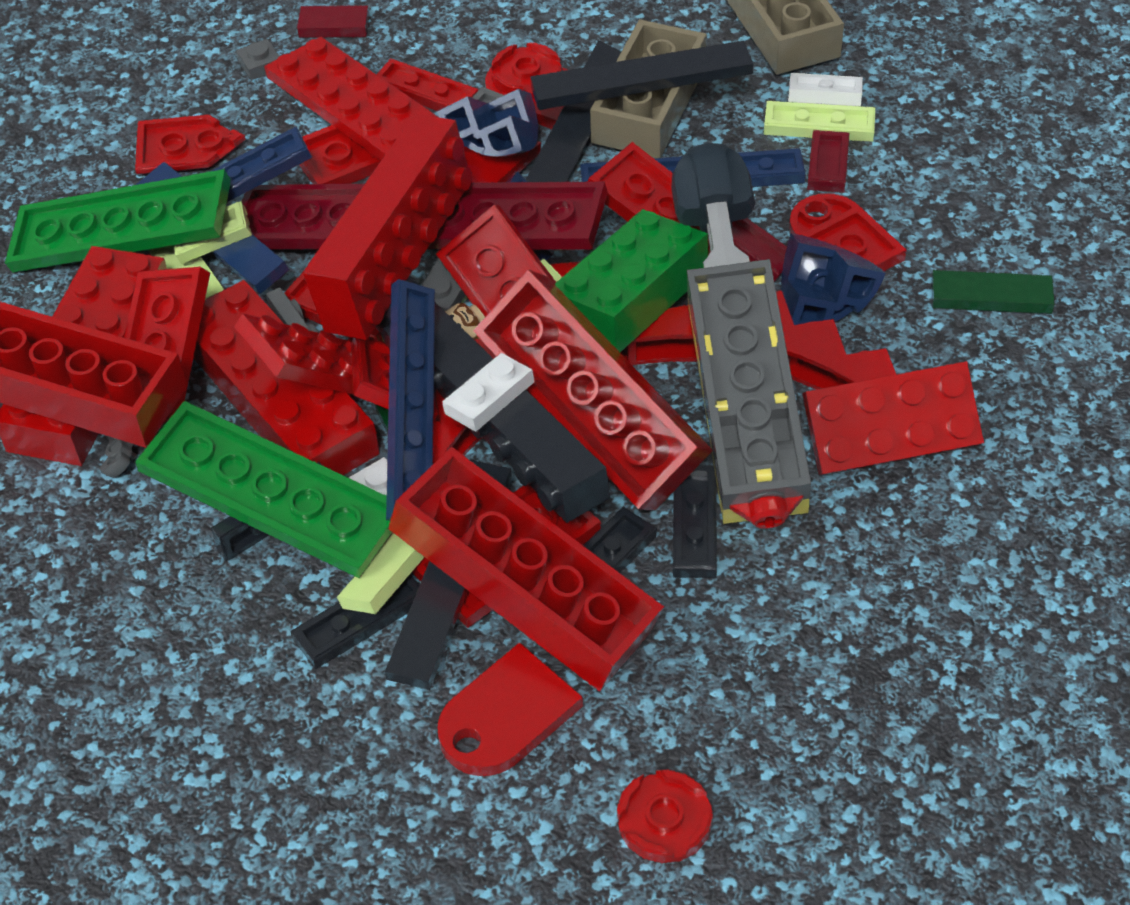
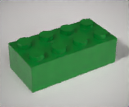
[555,209,708,352]

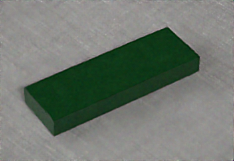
[931,270,1054,314]

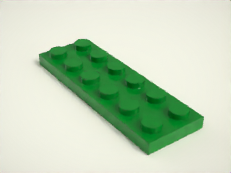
[5,169,231,273]
[135,401,391,579]

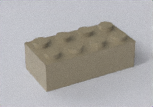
[727,0,844,75]
[590,19,707,158]

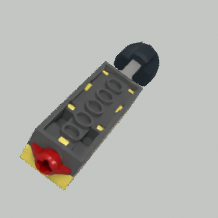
[671,143,811,529]

